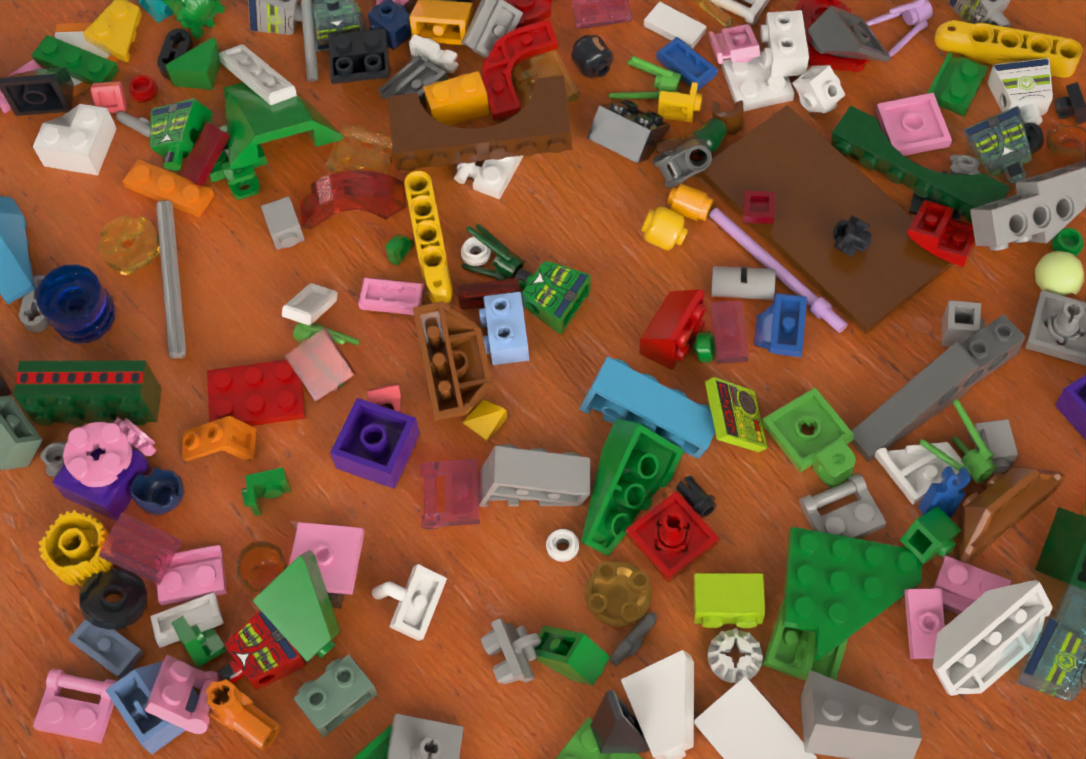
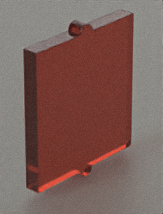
[285,328,357,401]

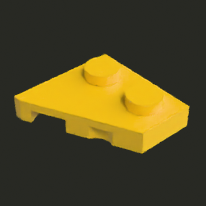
[83,0,142,63]

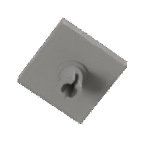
[387,714,464,759]

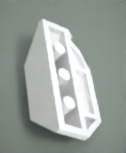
[933,580,1053,696]

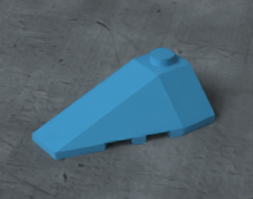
[0,196,34,305]

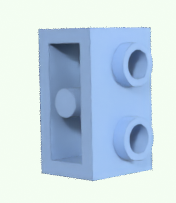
[479,292,530,365]

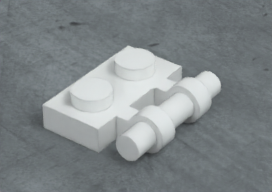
[454,156,523,199]

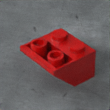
[639,289,706,370]

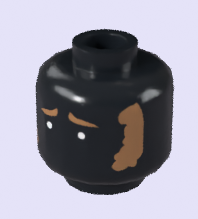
[571,35,613,78]

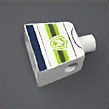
[987,58,1053,126]

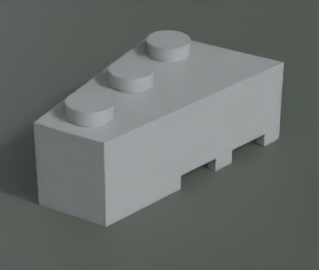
[478,444,590,507]
[800,670,922,759]

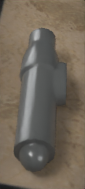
[609,612,657,666]

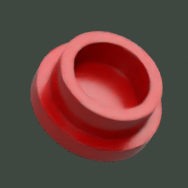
[129,75,158,102]

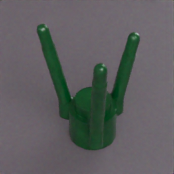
[462,224,525,283]

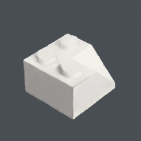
[33,104,117,175]

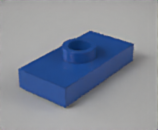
[656,37,718,92]

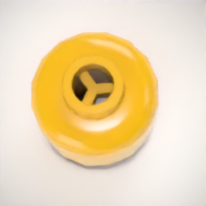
[641,206,688,251]

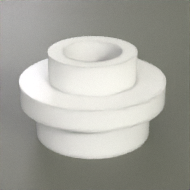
[461,237,491,266]
[546,529,579,562]

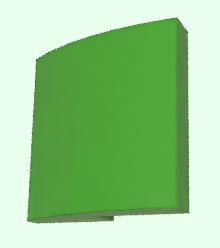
[762,602,848,681]

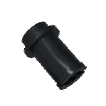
[676,476,717,518]

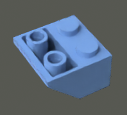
[105,661,209,754]

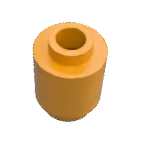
[667,184,714,221]

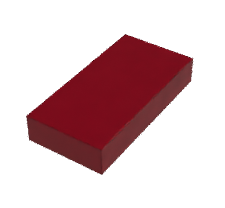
[180,122,230,187]

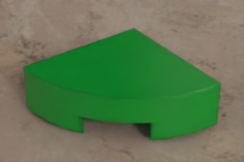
[385,234,414,266]

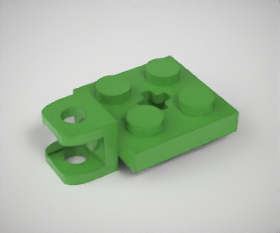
[762,387,856,488]

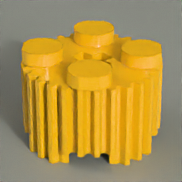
[39,510,116,586]

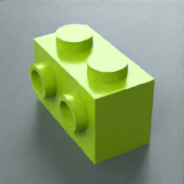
[693,573,765,628]

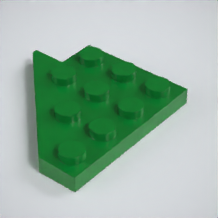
[782,527,922,661]

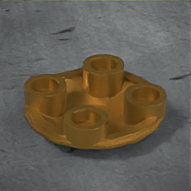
[585,561,652,627]

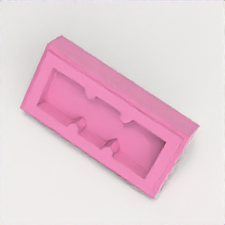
[358,278,425,315]
[904,588,945,659]

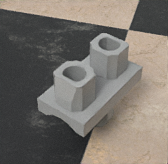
[481,618,541,685]

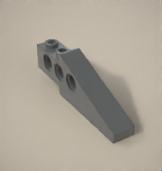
[851,314,1026,462]

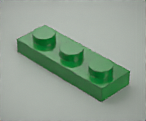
[31,35,119,85]

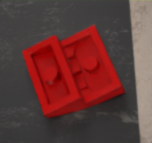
[907,200,975,267]

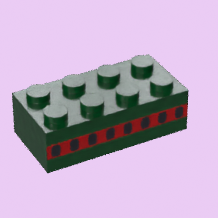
[13,360,162,426]

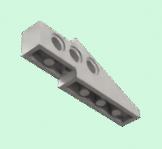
[970,160,1086,251]

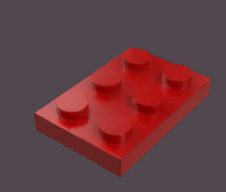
[207,358,306,426]

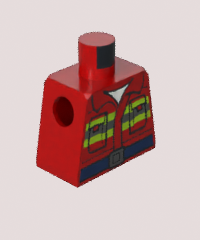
[217,610,306,690]

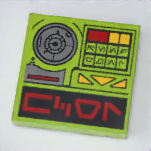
[705,377,767,452]

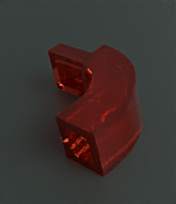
[300,170,407,230]

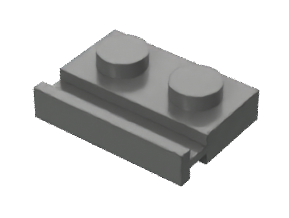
[378,55,449,104]

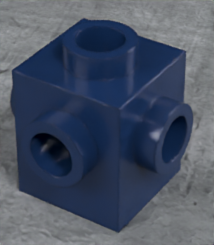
[367,0,412,50]

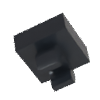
[1054,82,1086,125]

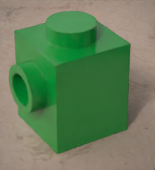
[900,507,962,564]

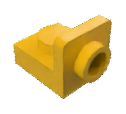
[658,82,702,122]

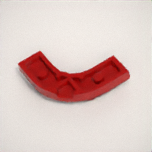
[482,19,558,120]

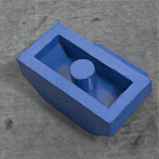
[754,293,807,358]

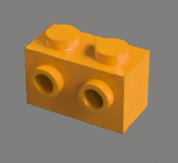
[410,0,474,45]
[423,71,489,126]

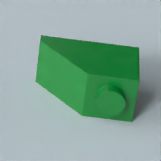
[534,625,610,686]

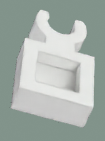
[409,34,459,74]

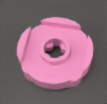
[63,422,132,487]

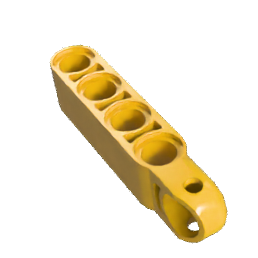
[934,20,1083,78]
[405,171,453,304]

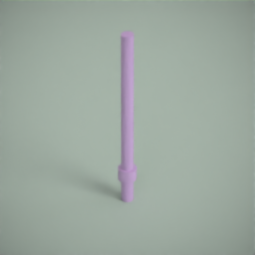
[709,208,848,333]

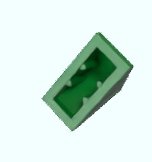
[165,37,221,90]

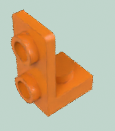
[181,416,256,461]

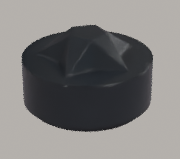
[1014,123,1045,154]

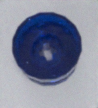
[36,264,116,344]

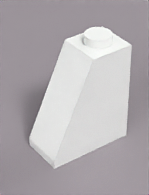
[621,650,694,759]

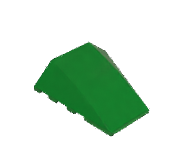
[224,82,343,170]

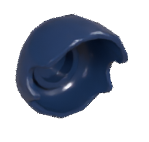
[130,467,185,516]

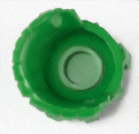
[163,0,225,39]

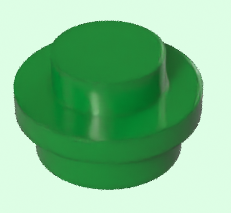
[1052,228,1084,257]

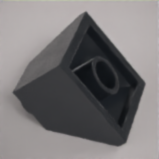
[0,67,74,116]

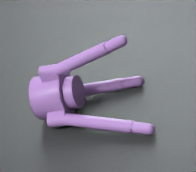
[866,0,933,57]

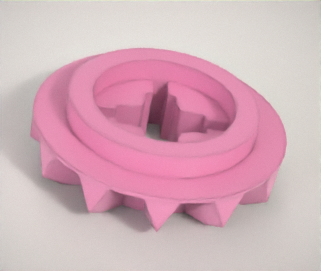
[114,417,157,456]

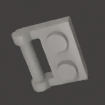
[799,473,887,539]

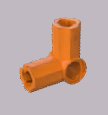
[205,679,282,751]

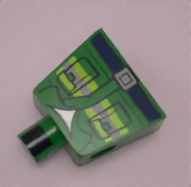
[150,98,213,171]
[513,261,591,335]

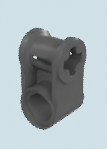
[652,138,712,188]

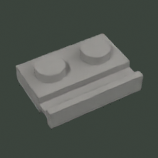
[461,0,523,59]

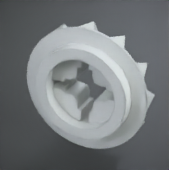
[707,628,763,683]

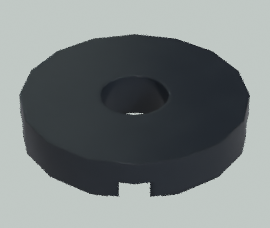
[79,568,147,630]

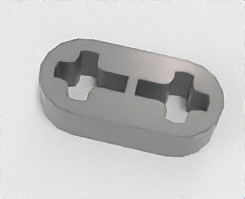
[19,275,57,333]

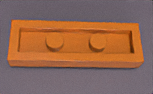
[122,159,215,218]

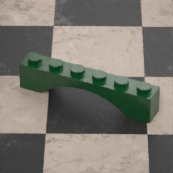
[831,105,1011,224]

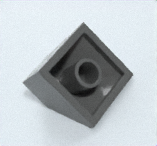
[807,6,891,62]

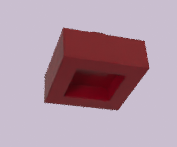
[743,190,775,224]

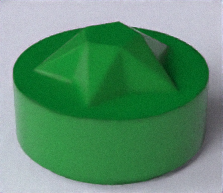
[693,331,715,363]

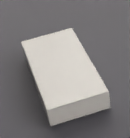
[644,1,707,49]
[282,283,338,325]
[150,592,224,648]

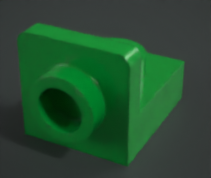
[241,467,291,516]
[171,616,226,668]

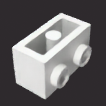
[761,10,809,77]

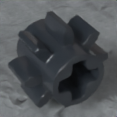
[833,215,871,257]

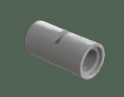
[711,266,776,300]

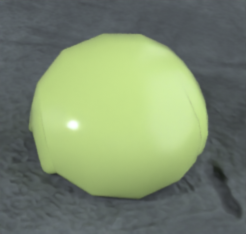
[1034,251,1084,296]

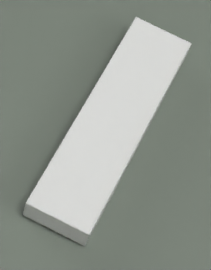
[218,44,297,105]

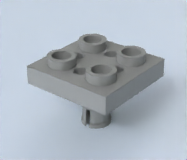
[1025,290,1086,366]

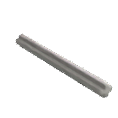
[156,200,186,359]

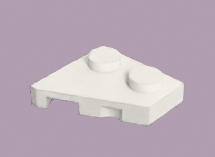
[875,442,964,505]

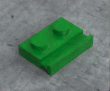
[927,52,988,116]

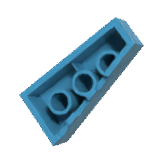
[578,357,715,459]

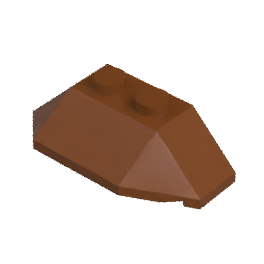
[413,301,493,421]
[958,468,1066,564]

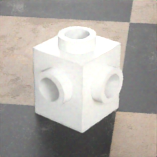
[793,65,845,113]

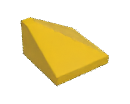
[463,399,508,441]

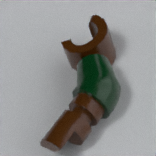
[655,100,744,157]

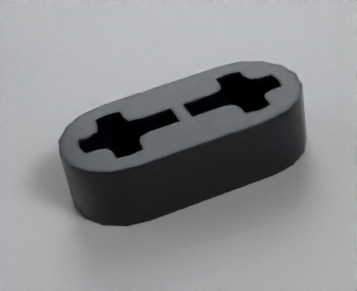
[157,29,193,80]

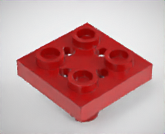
[625,491,720,583]

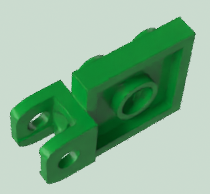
[209,125,268,200]

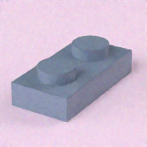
[68,619,144,679]

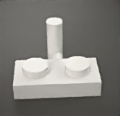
[372,564,447,641]

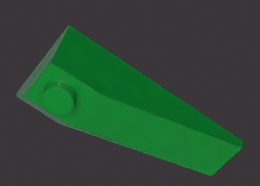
[581,419,684,556]

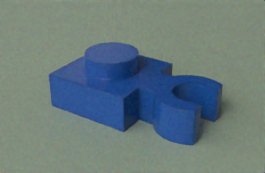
[918,466,971,518]

